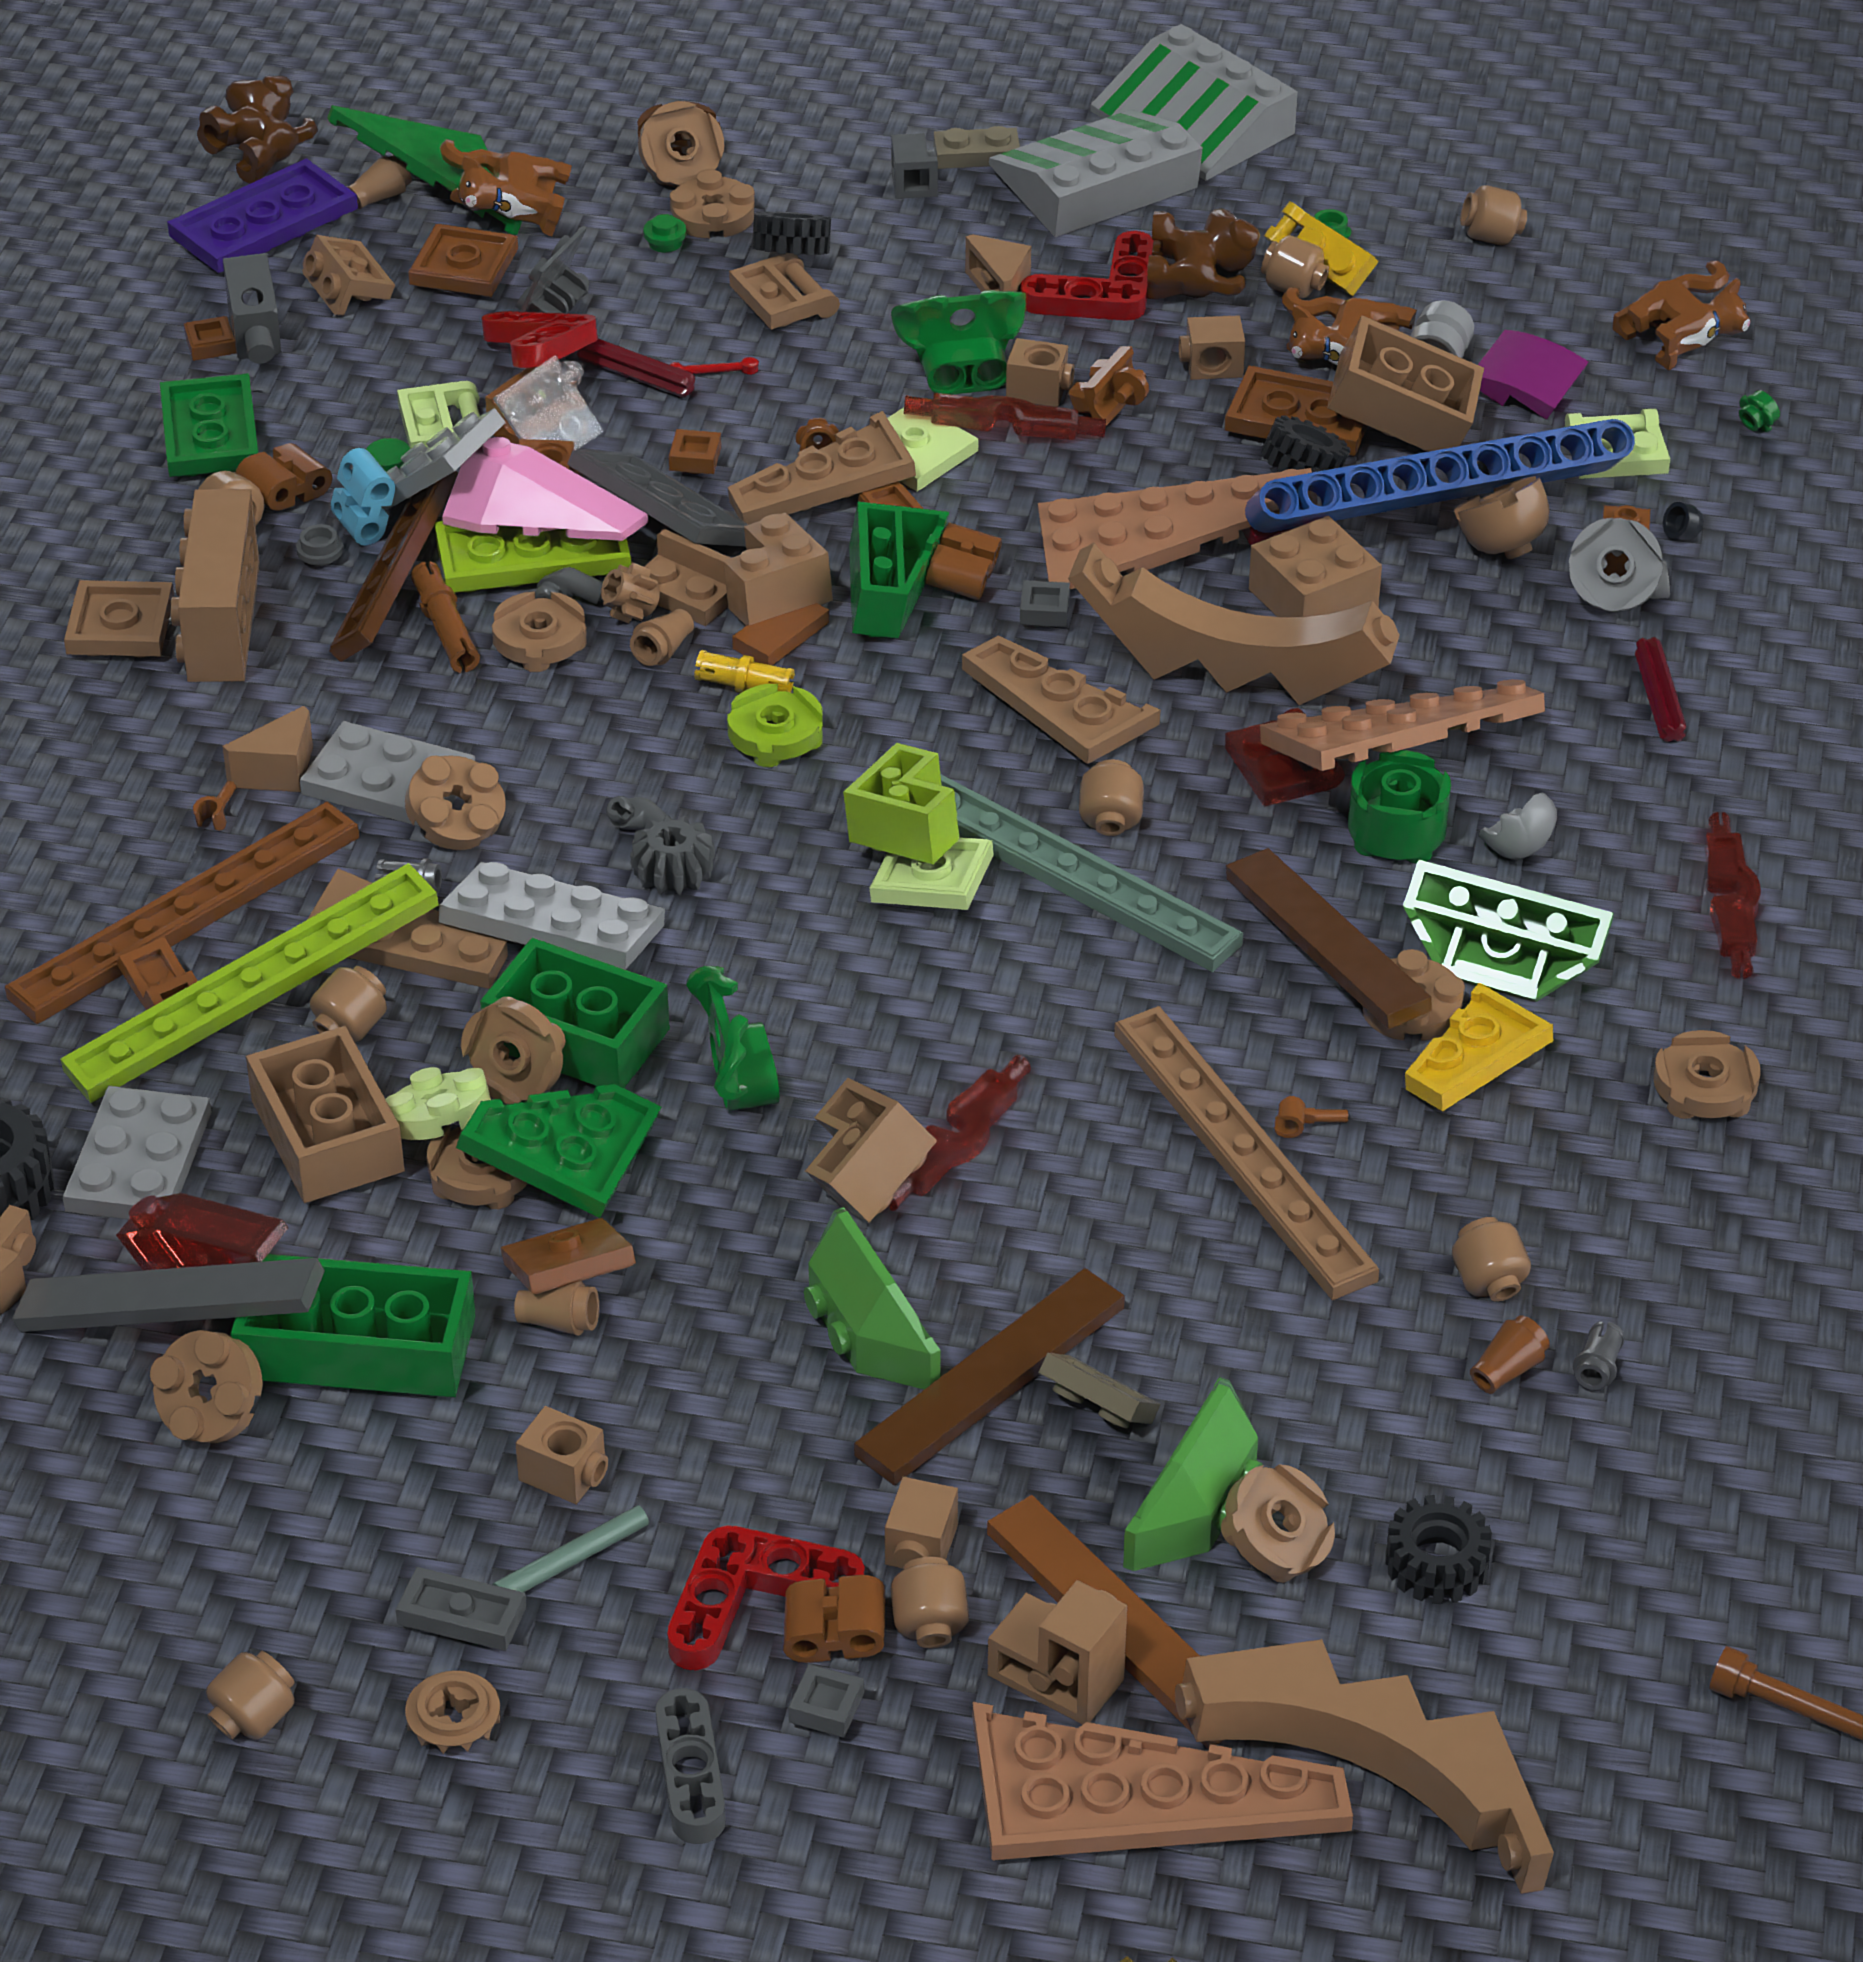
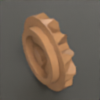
[405,1671,500,1754]

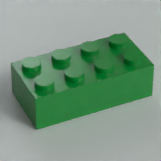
[231,1253,476,1397]

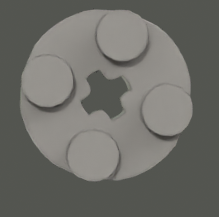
[1569,518,1663,613]

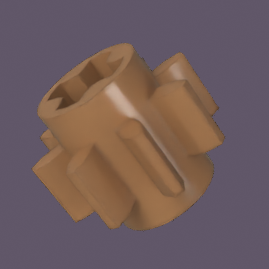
[601,562,660,624]

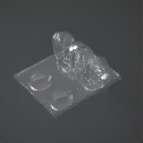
[493,355,604,450]

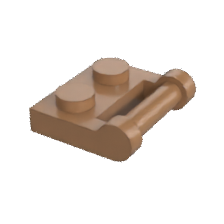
[729,253,840,330]

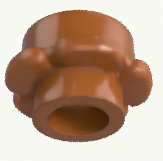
[796,418,839,451]

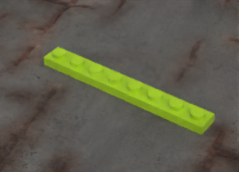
[60,863,439,1103]

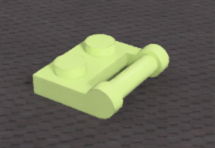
[397,381,491,449]
[1565,409,1670,479]

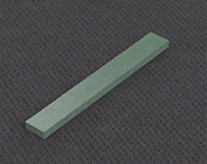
[941,774,1243,972]

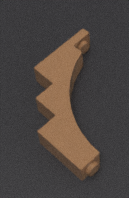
[1068,543,1400,705]
[1175,1639,1554,1894]

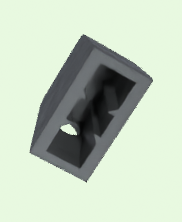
[223,253,281,364]

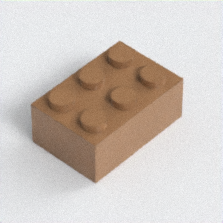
[1327,315,1484,452]
[246,1026,405,1203]

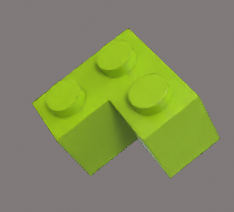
[843,743,959,864]

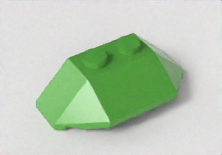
[1403,859,1614,1002]
[804,1207,941,1390]
[1123,1376,1263,1571]

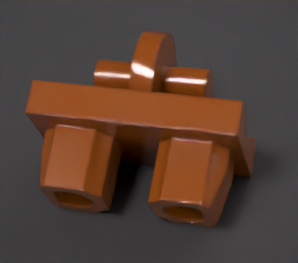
[1069,346,1149,427]

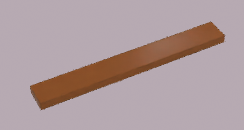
[5,801,359,1024]

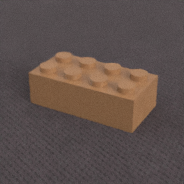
[171,489,260,682]

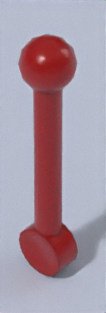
[670,357,759,375]

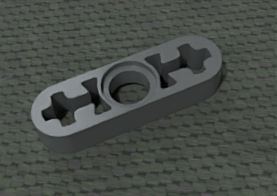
[655,1688,726,1844]

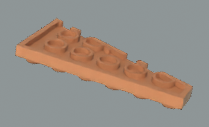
[1038,468,1317,589]
[1260,679,1545,771]
[972,1702,1353,1860]

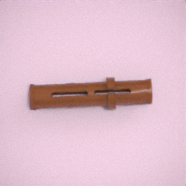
[411,561,480,673]

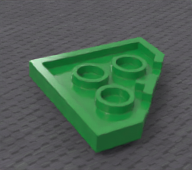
[456,1084,662,1218]

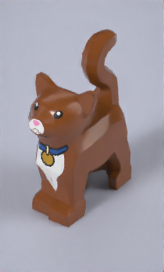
[440,139,572,237]
[1613,261,1751,371]
[1282,287,1417,365]

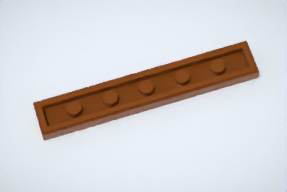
[987,1495,1223,1749]

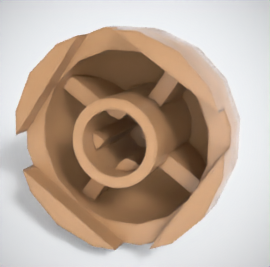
[1454,476,1550,559]

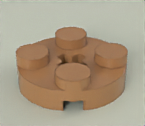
[638,101,724,188]
[670,169,755,238]
[492,591,587,672]
[405,755,506,850]
[1362,949,1465,1041]
[461,997,566,1104]
[1653,1030,1760,1119]
[427,1124,528,1210]
[150,1330,263,1443]
[1221,1464,1335,1583]

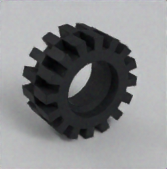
[752,211,831,255]
[1261,416,1351,473]
[1385,1495,1492,1604]

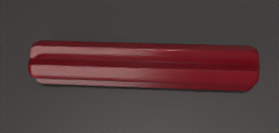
[577,339,696,398]
[1635,637,1686,742]

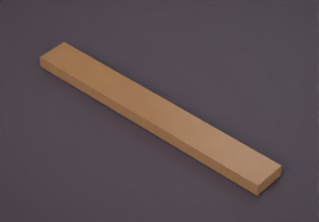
[1114,1006,1379,1301]

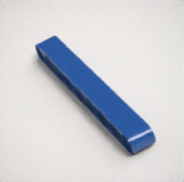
[1245,419,1635,533]

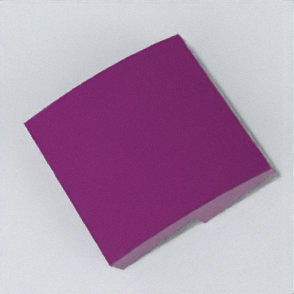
[1478,329,1589,420]

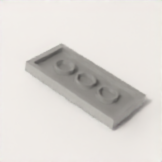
[439,862,665,970]

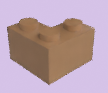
[723,512,833,626]
[805,1078,937,1223]
[988,1580,1127,1725]

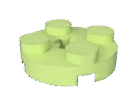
[385,1067,491,1140]

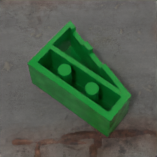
[849,501,949,638]

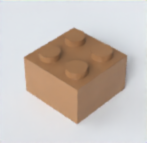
[1249,516,1382,617]

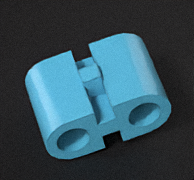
[331,448,395,546]

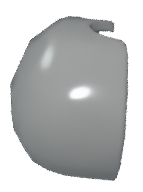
[1479,792,1557,860]

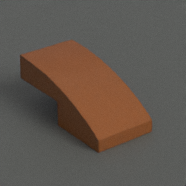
[117,936,197,1010]

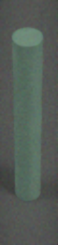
[492,1505,649,1592]

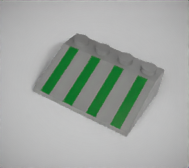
[1090,24,1298,181]
[989,109,1203,237]

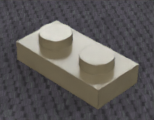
[934,126,1020,169]
[1038,1353,1161,1428]

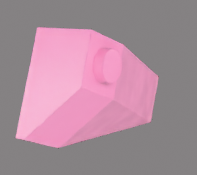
[442,437,648,541]

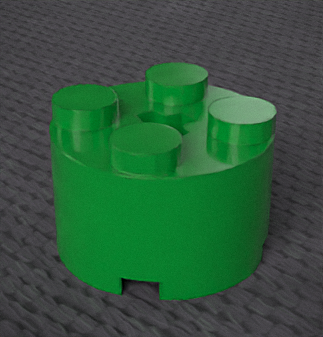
[1348,750,1451,863]

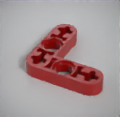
[1021,231,1153,321]
[481,311,598,368]
[667,1525,865,1670]

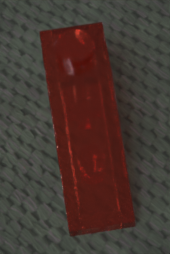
[116,1193,289,1270]

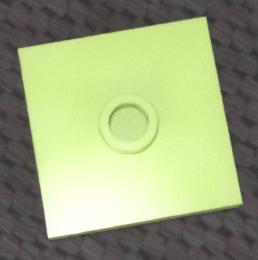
[888,402,978,492]
[870,837,994,910]

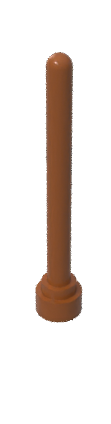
[1709,1646,1863,1741]

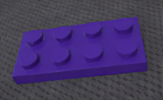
[167,158,358,273]

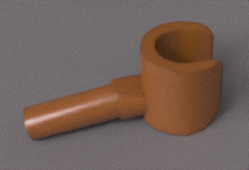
[193,781,237,831]
[1274,1096,1348,1138]

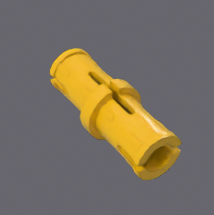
[694,650,795,693]

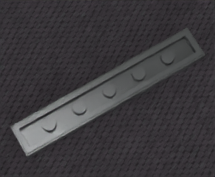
[12,1258,325,1332]

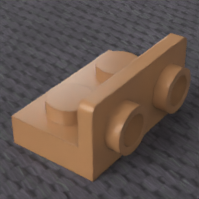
[303,235,395,316]
[644,529,730,627]

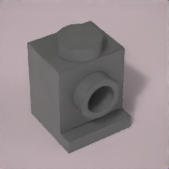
[891,133,938,199]

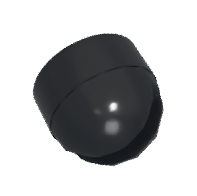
[1663,502,1704,540]

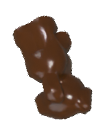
[197,75,318,184]
[1147,208,1260,299]

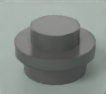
[296,524,343,566]

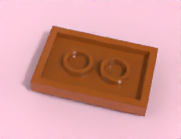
[1224,365,1368,456]

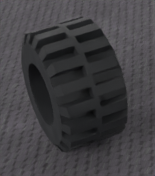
[0,1098,55,1220]

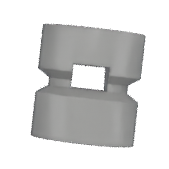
[1410,300,1474,358]

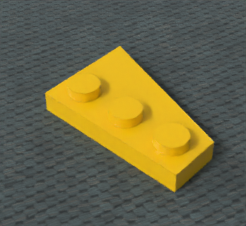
[1405,983,1553,1112]

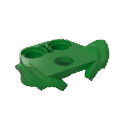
[891,290,1026,395]
[686,966,780,1111]

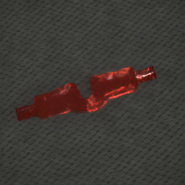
[903,393,1106,440]
[1705,812,1761,979]
[886,1055,1031,1211]

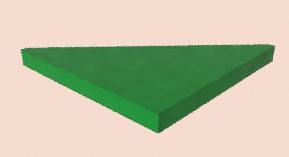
[327,105,522,235]

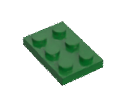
[160,373,258,477]

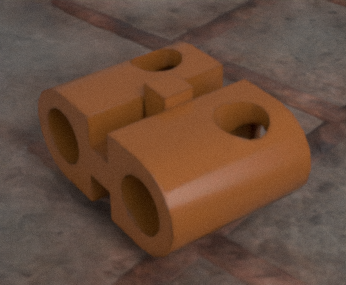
[236,443,333,511]
[925,522,1002,600]
[783,1575,885,1663]

